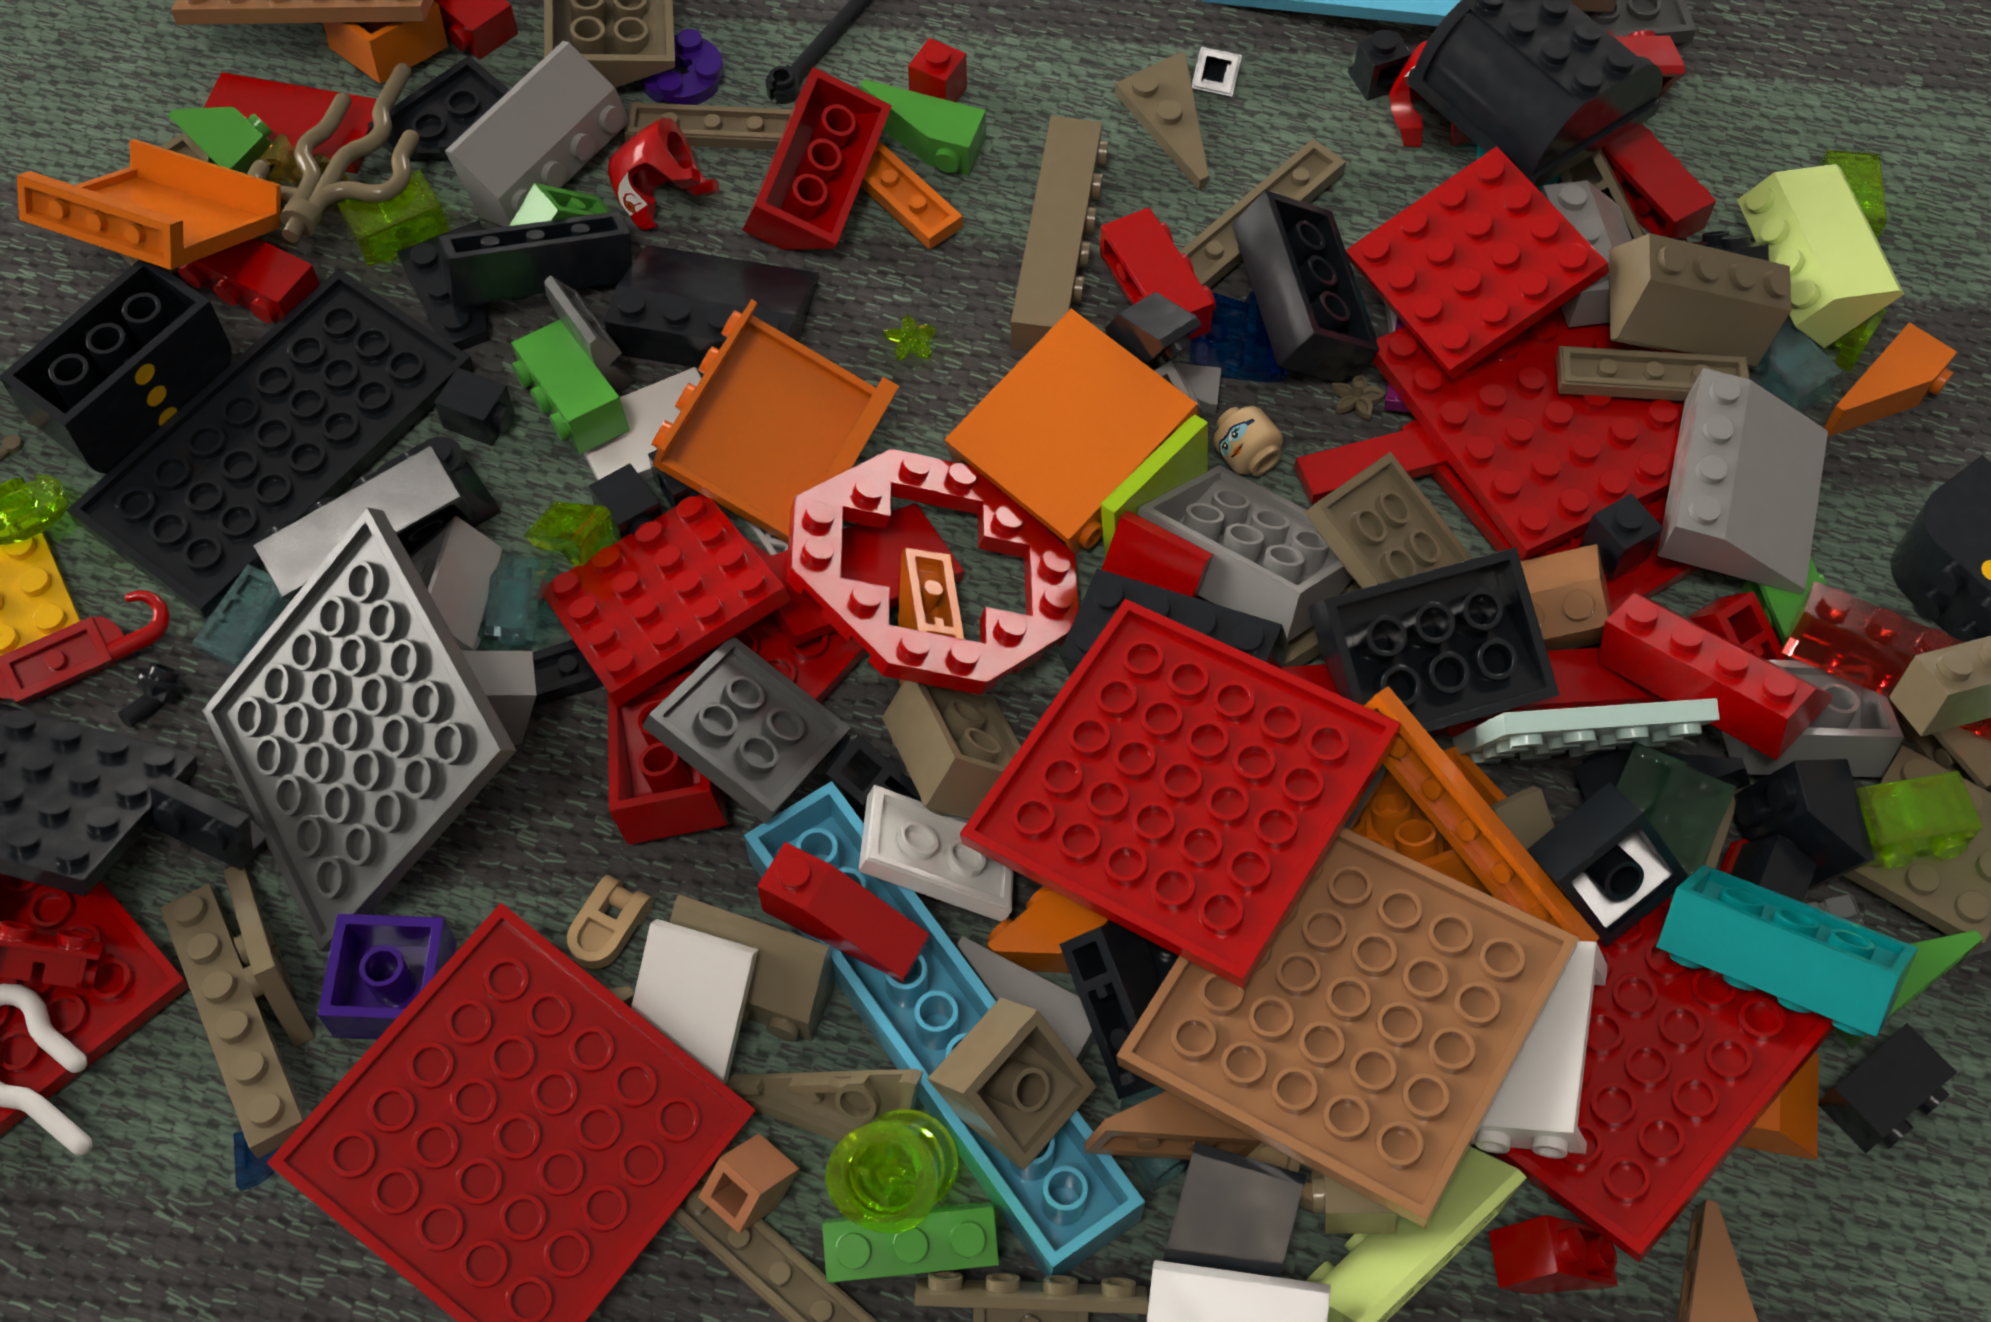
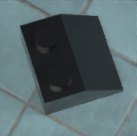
[1733,759,1875,890]
[1527,782,1689,947]

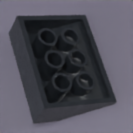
[604,245,819,368]
[1308,547,1560,732]

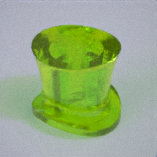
[825,1109,958,1233]

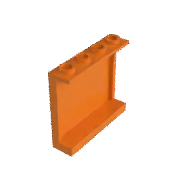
[17,139,281,270]
[651,299,899,544]
[944,308,1199,556]

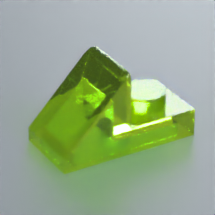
[524,501,613,567]

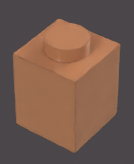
[699,1133,800,1233]

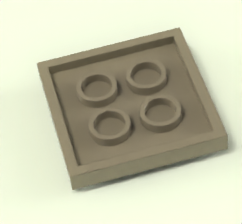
[1304,451,1473,589]
[1843,745,1991,951]

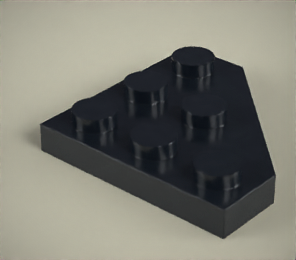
[368,55,510,159]

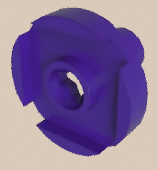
[640,29,724,105]

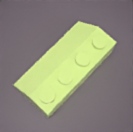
[1737,164,1904,348]
[1306,1146,1527,1322]

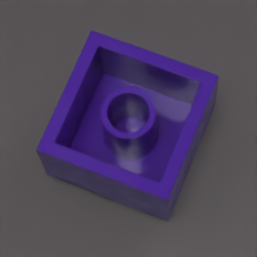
[317,913,457,1040]

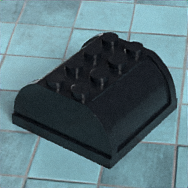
[1406,0,1663,188]

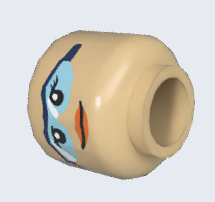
[1213,406,1283,476]

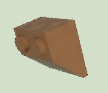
[1521,544,1613,651]

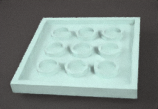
[1453,698,1720,765]

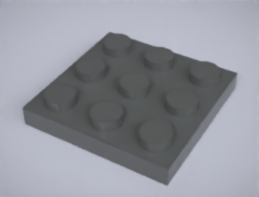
[642,636,851,824]

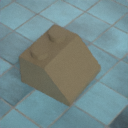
[927,997,1097,1170]

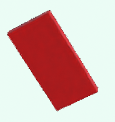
[203,72,377,174]
[762,502,964,647]

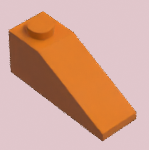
[1824,322,1957,437]
[898,547,965,686]

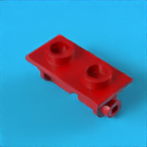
[0,921,103,989]

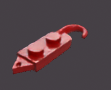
[0,590,170,706]

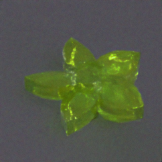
[882,314,937,361]

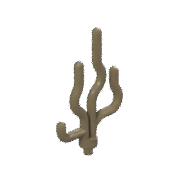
[247,63,419,243]

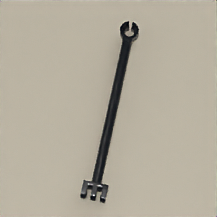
[765,0,872,104]

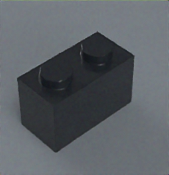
[1818,1023,1957,1154]

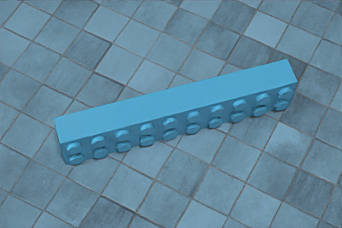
[744,781,1145,1277]

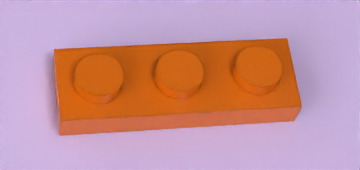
[860,140,963,250]

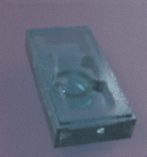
[192,564,286,668]

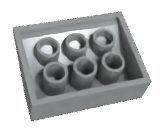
[1657,368,1828,595]
[1137,465,1353,642]

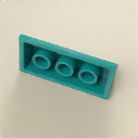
[1656,864,1918,1037]

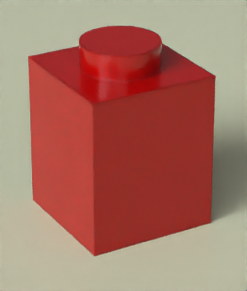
[908,38,967,102]

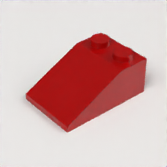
[608,670,727,845]

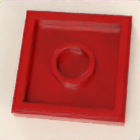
[1101,510,1213,598]

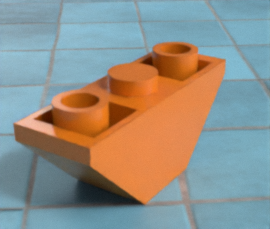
[987,886,1108,973]

